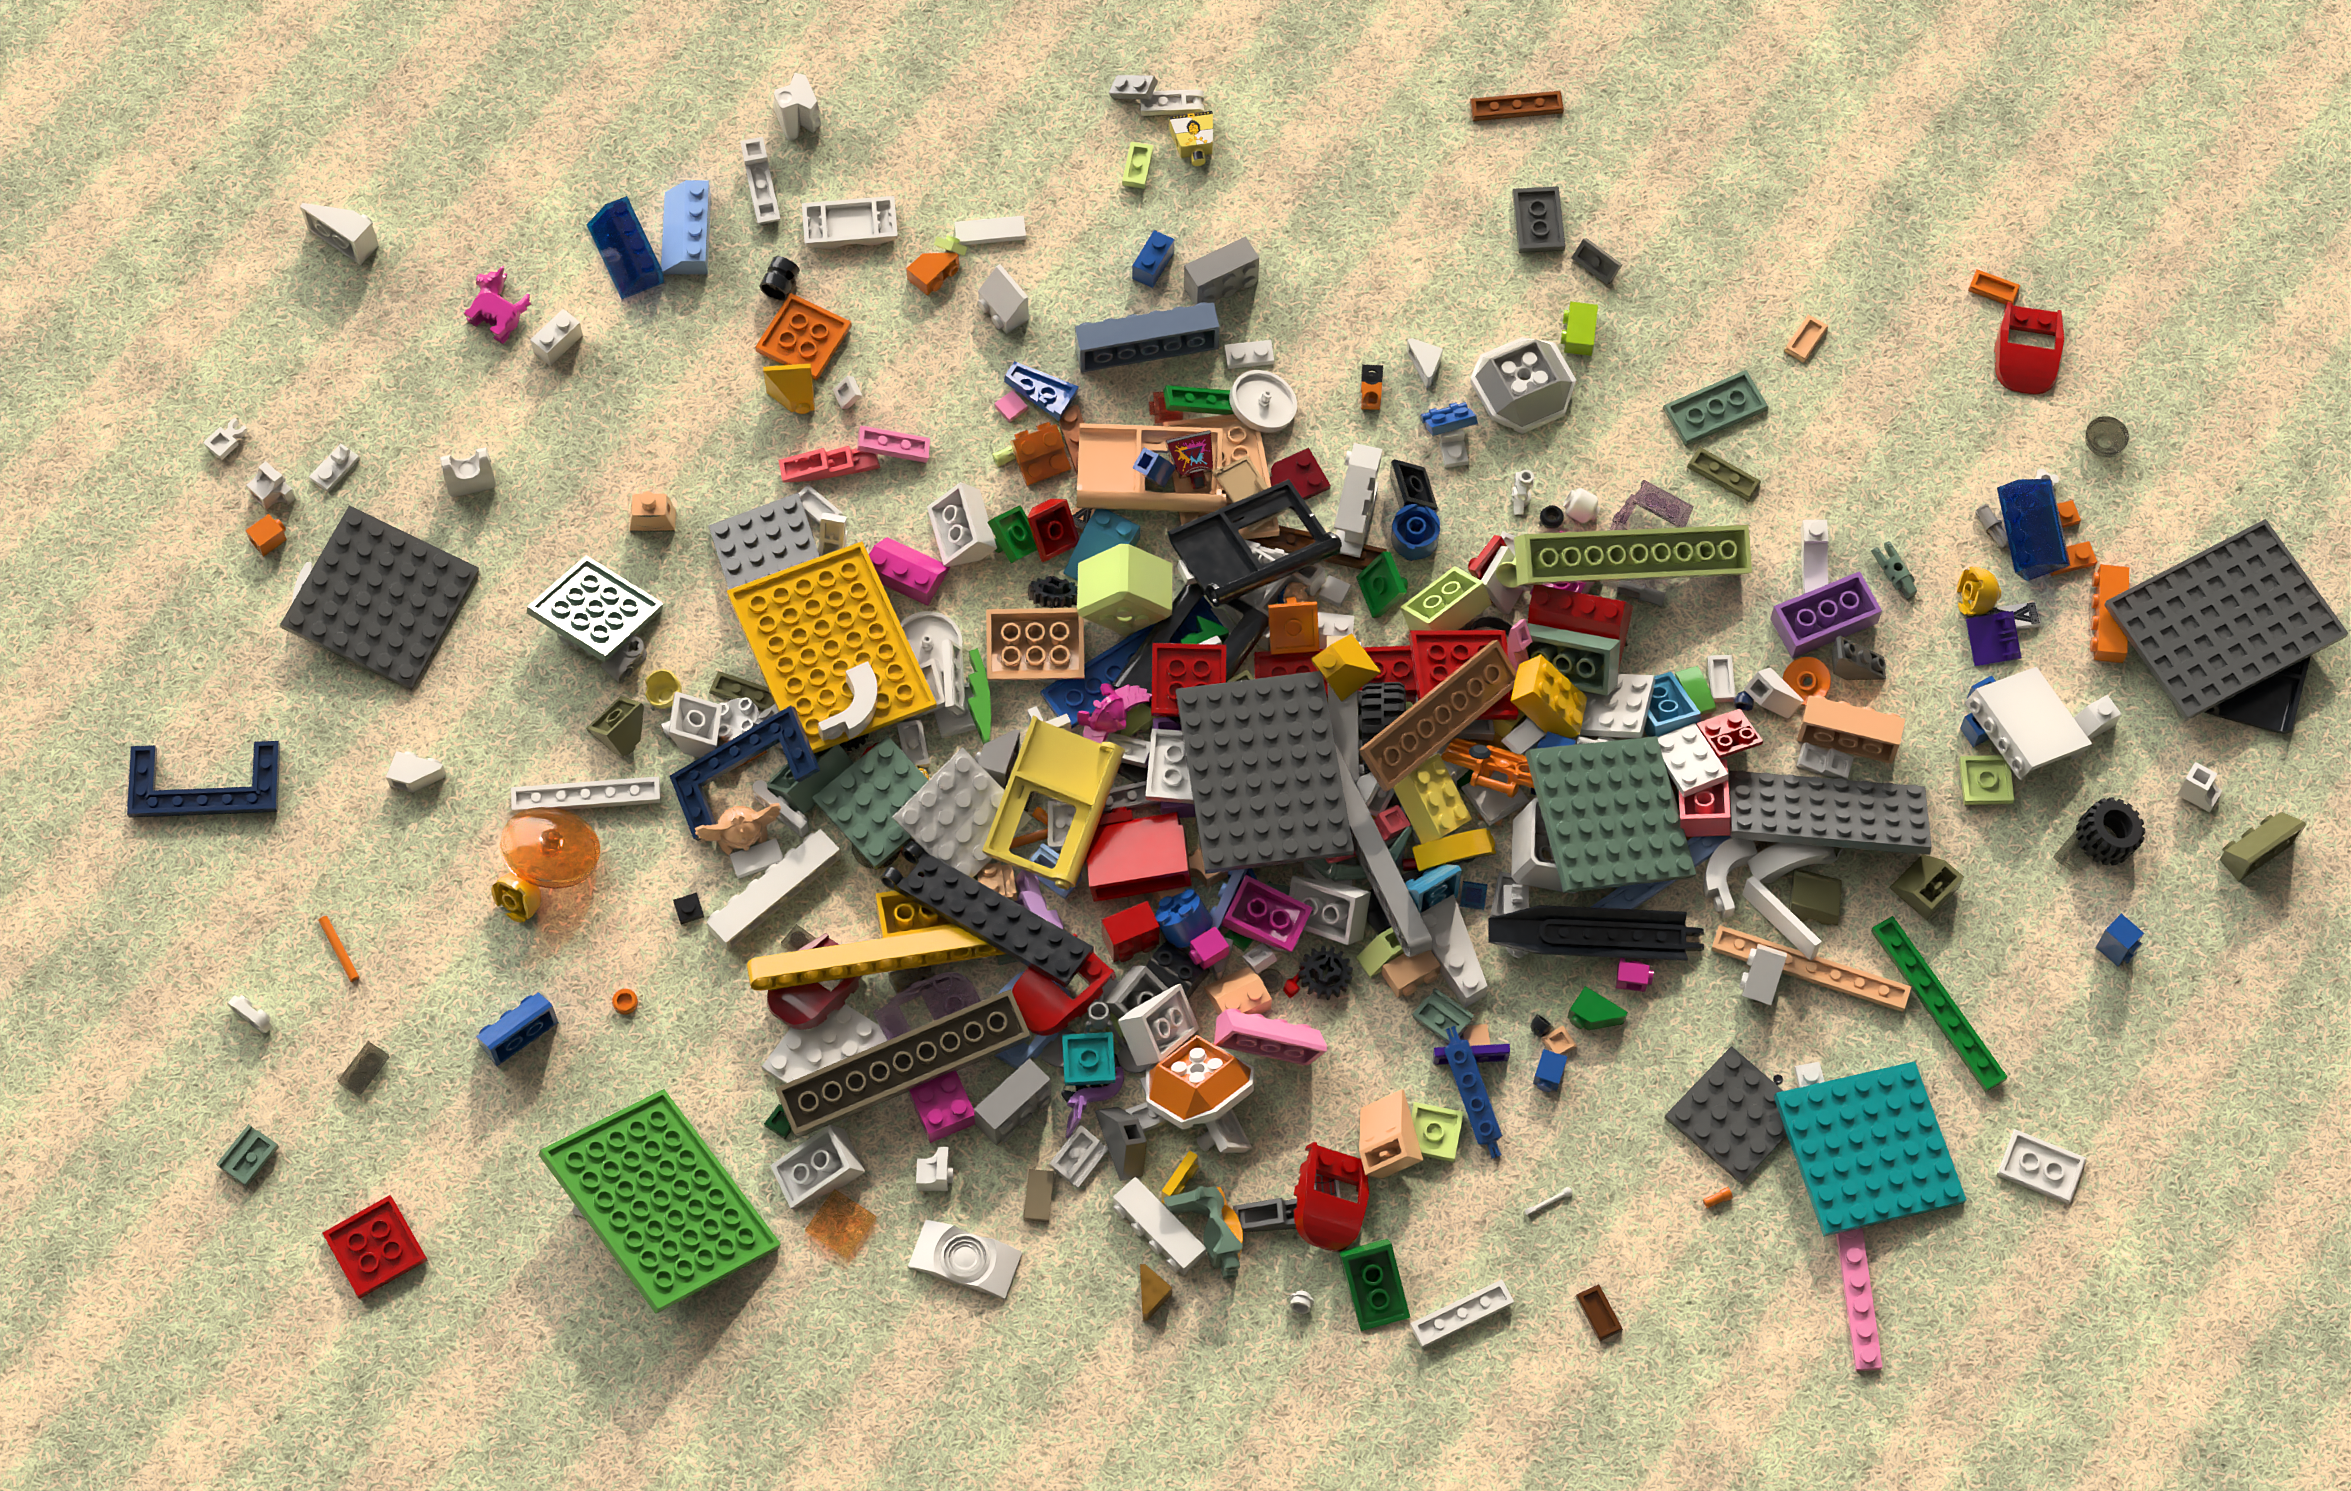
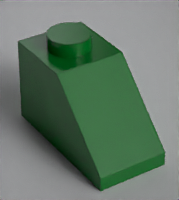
[1567,986,1628,1031]

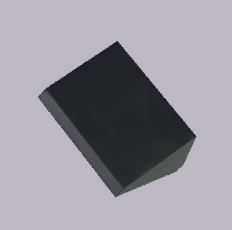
[1389,459,1438,510]

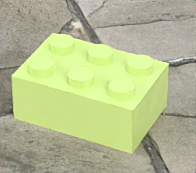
[1400,566,1492,630]

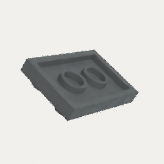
[1512,186,1566,253]

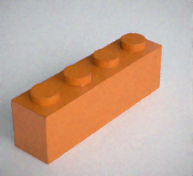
[2090,564,2130,663]

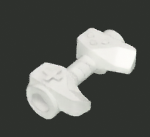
[1512,470,1534,515]

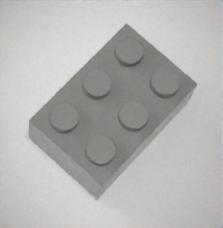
[1184,236,1259,305]
[974,1058,1051,1146]

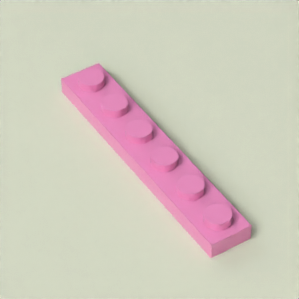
[1836,1228,1883,1372]

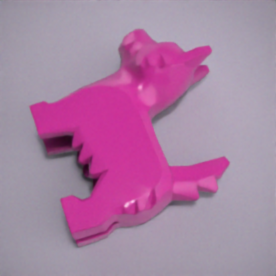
[464,266,531,344]

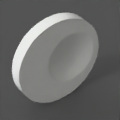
[1229,370,1297,433]
[900,611,963,675]

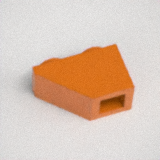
[906,252,959,296]

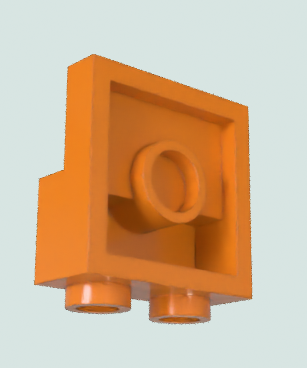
[1010,421,1071,486]

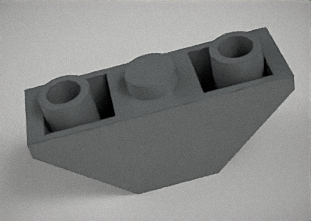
[1831,636,1886,680]
[1095,1107,1147,1181]

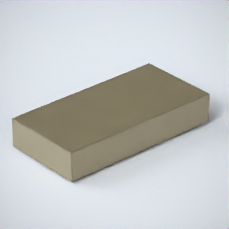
[1024,1169,1054,1222]

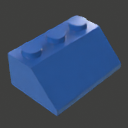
[476,992,559,1067]

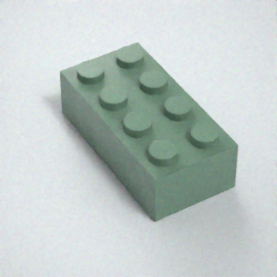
[1526,623,1620,696]

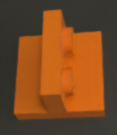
[1268,596,1320,654]

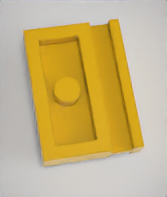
[1161,1150,1199,1204]

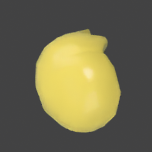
[645,669,682,709]

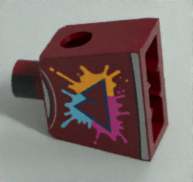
[1165,430,1213,489]

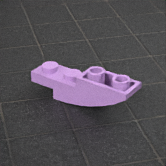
[1014,869,1064,929]

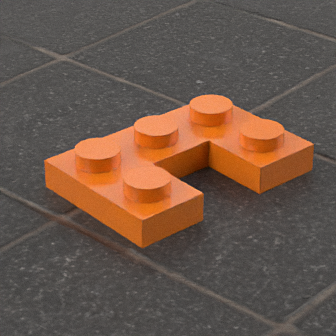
[2027,500,2098,576]

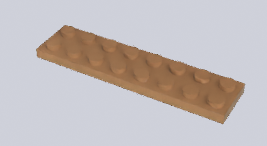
[1358,640,1517,792]

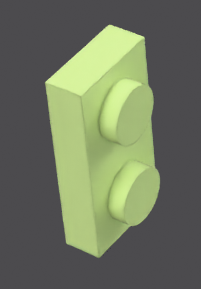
[1122,142,1153,189]

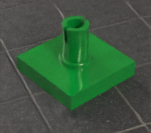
[987,505,1038,564]
[1356,551,1408,618]

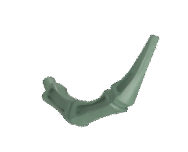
[1305,826,1413,881]

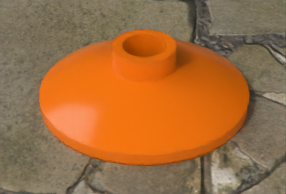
[1782,657,1831,705]

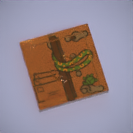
[805,1189,877,1259]

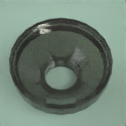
[2085,416,2129,458]

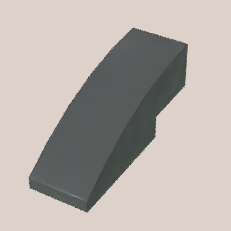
[1233,1198,1297,1232]

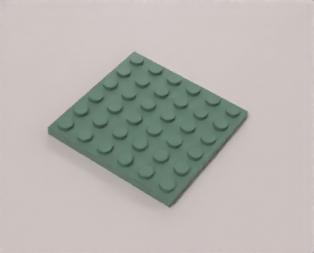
[1525,736,1696,893]

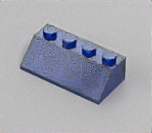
[586,196,665,300]
[1997,479,2071,581]

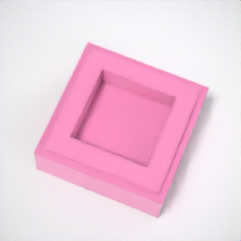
[994,390,1028,423]

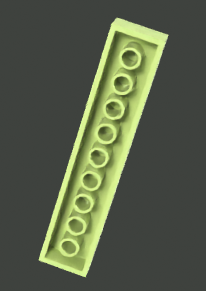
[1514,525,1752,586]

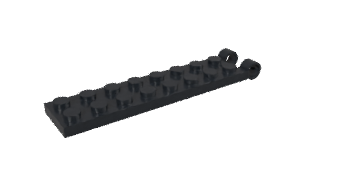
[880,841,1094,988]

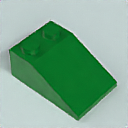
[1338,1238,1411,1331]

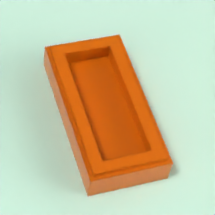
[1968,269,2020,305]

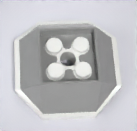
[1470,337,1576,434]

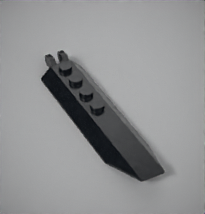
[1488,905,1704,961]

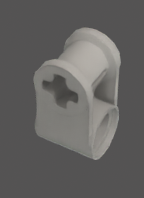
[601,636,647,684]

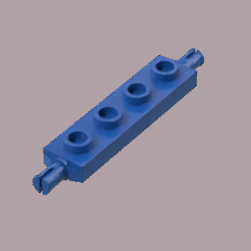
[1444,1026,1503,1159]

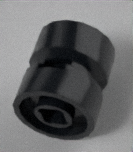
[759,256,800,301]

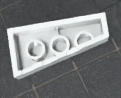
[1420,894,1487,1008]

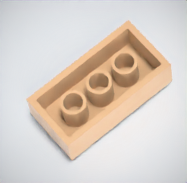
[1797,696,1905,764]

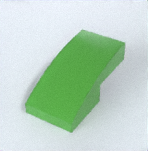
[1675,666,1716,715]

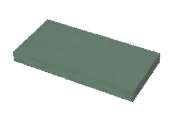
[1663,370,1769,446]

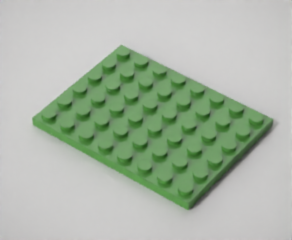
[538,1089,781,1314]

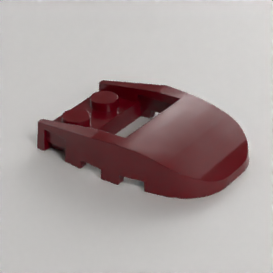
[767,933,862,1030]

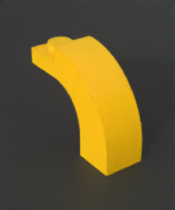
[1412,828,1496,871]

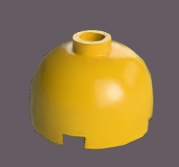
[1957,567,2001,615]
[491,872,541,923]

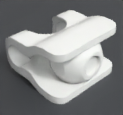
[440,447,496,497]

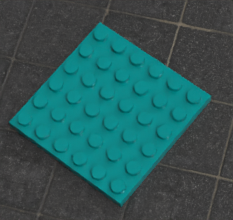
[1773,1061,1967,1237]

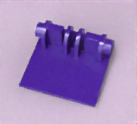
[1966,611,2022,666]

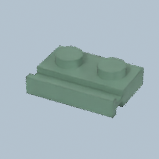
[1412,988,1475,1044]
[216,1124,279,1187]

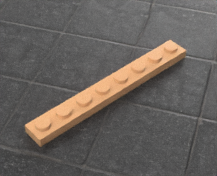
[1711,925,1911,1012]

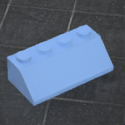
[661,180,711,274]

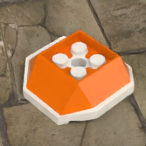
[1146,1035,1255,1130]

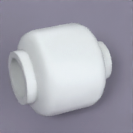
[1563,488,1600,524]

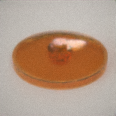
[500,807,600,889]

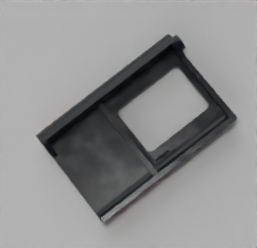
[2204,656,2311,734]

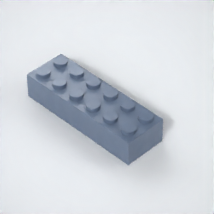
[1075,302,1219,373]

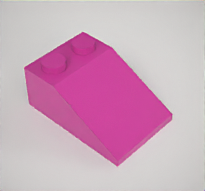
[1221,875,1313,953]

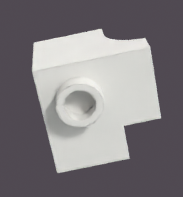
[246,461,296,510]
[2177,762,2222,813]
[916,1147,953,1191]

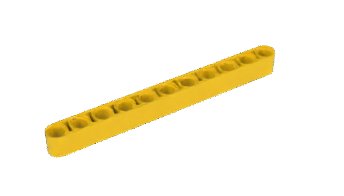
[747,927,1005,991]

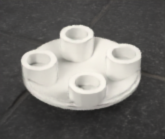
[718,697,760,742]

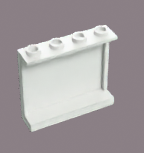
[1964,667,2092,780]

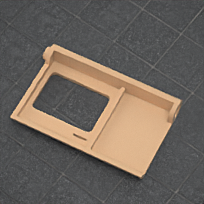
[1077,423,1226,513]

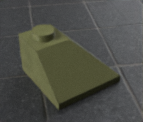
[586,696,644,757]

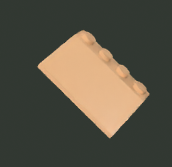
[986,608,1085,681]

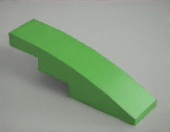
[968,648,992,745]

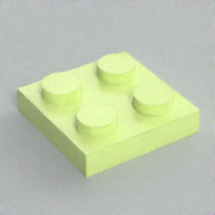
[1959,755,2014,805]
[1411,1102,1464,1162]

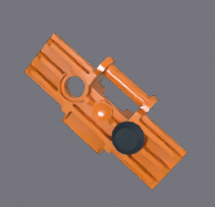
[1441,738,1535,798]

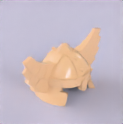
[695,803,781,855]

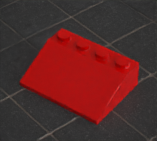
[1528,585,1634,673]

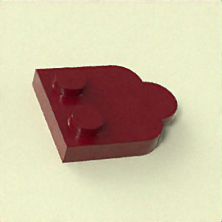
[1269,448,1331,500]

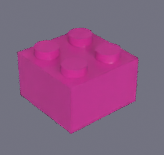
[909,1070,975,1143]

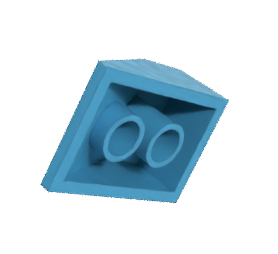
[1063,509,1140,581]
[1644,672,1701,737]
[1405,864,1462,913]

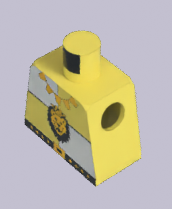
[1169,111,1213,166]

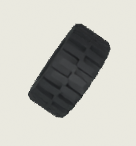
[1362,682,1406,774]

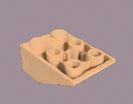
[1359,1089,1423,1179]

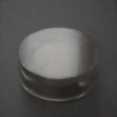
[1259,968,1283,995]

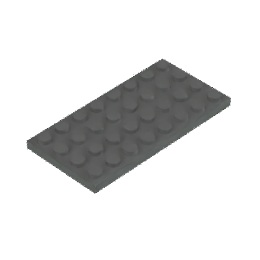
[1728,770,1932,855]

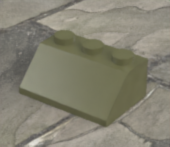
[2220,812,2307,882]

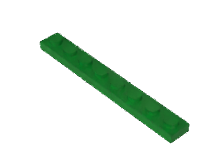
[1871,916,2008,1093]

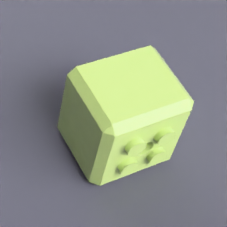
[1077,544,1173,636]

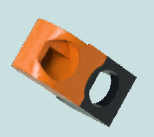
[1361,364,1383,410]

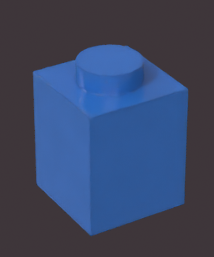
[1533,1049,1568,1092]

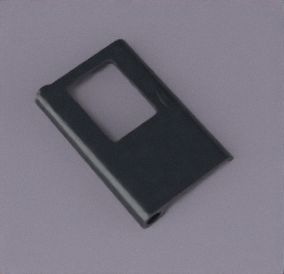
[1168,479,1342,607]
[1111,583,1269,725]

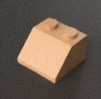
[1204,966,1272,1016]

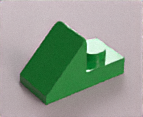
[1180,616,1229,645]

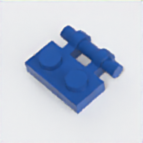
[1420,402,1478,436]

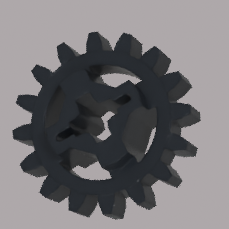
[1028,576,1078,608]
[1298,946,1353,1000]

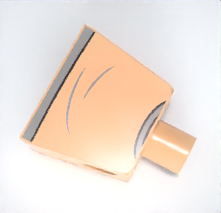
[629,491,676,532]

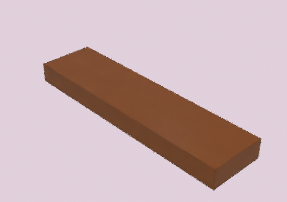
[1470,91,1564,121]

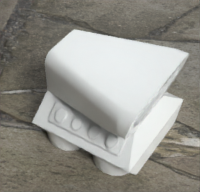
[773,73,821,141]

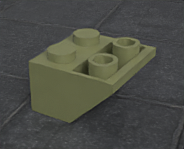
[1890,854,1964,920]

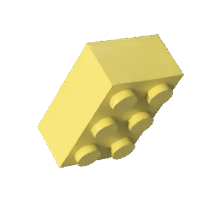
[1393,753,1472,844]

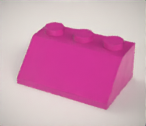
[869,537,951,606]

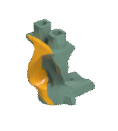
[1164,1186,1243,1279]

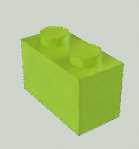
[1560,301,1598,356]

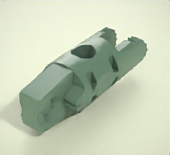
[1871,541,1917,600]

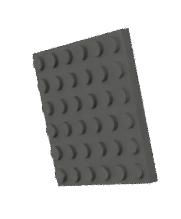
[280,505,479,690]

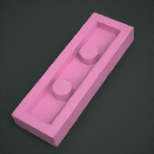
[857,426,930,463]

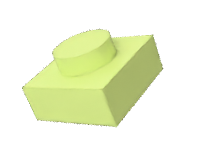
[934,235,967,256]

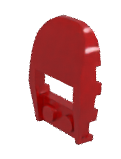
[1994,302,2065,395]
[1012,933,1116,1036]
[1294,1142,1369,1252]

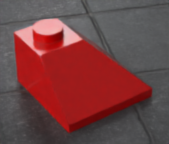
[1027,498,1080,562]

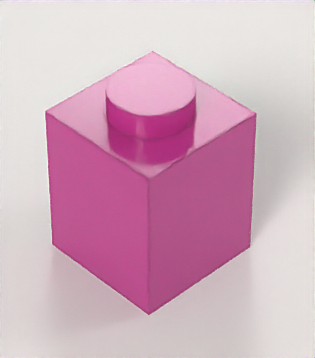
[1189,926,1229,970]

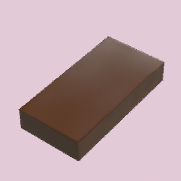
[1575,1284,1623,1342]

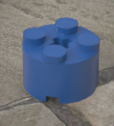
[1391,504,1440,561]
[1155,889,1213,948]

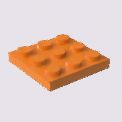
[755,293,852,380]

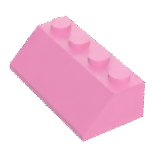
[1214,1009,1327,1065]

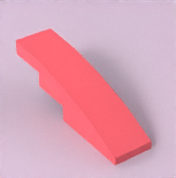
[778,446,880,483]

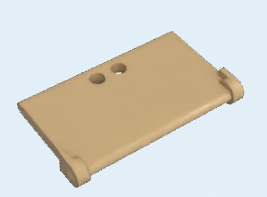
[1212,455,1285,532]

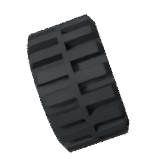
[2076,797,2146,866]

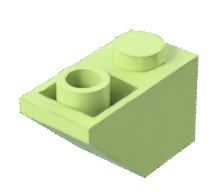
[1356,927,1404,978]

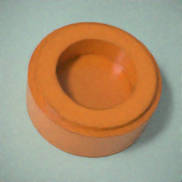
[612,989,638,1015]

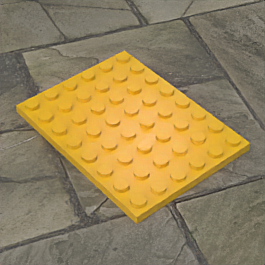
[727,541,937,753]

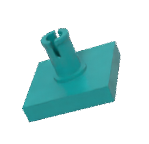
[1062,1032,1116,1086]

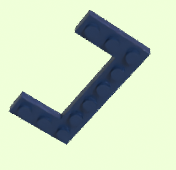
[670,705,820,841]
[127,741,280,818]

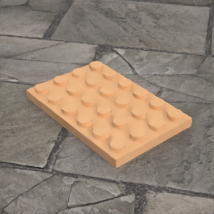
[1163,414,1280,540]

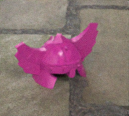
[1077,683,1152,744]

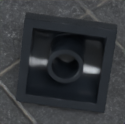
[1146,941,1210,1000]

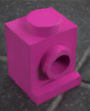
[1615,958,1654,992]

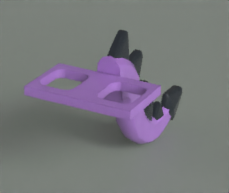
[1061,1053,1124,1139]

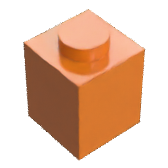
[245,514,287,557]

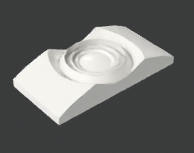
[802,196,898,249]
[908,1220,1022,1300]

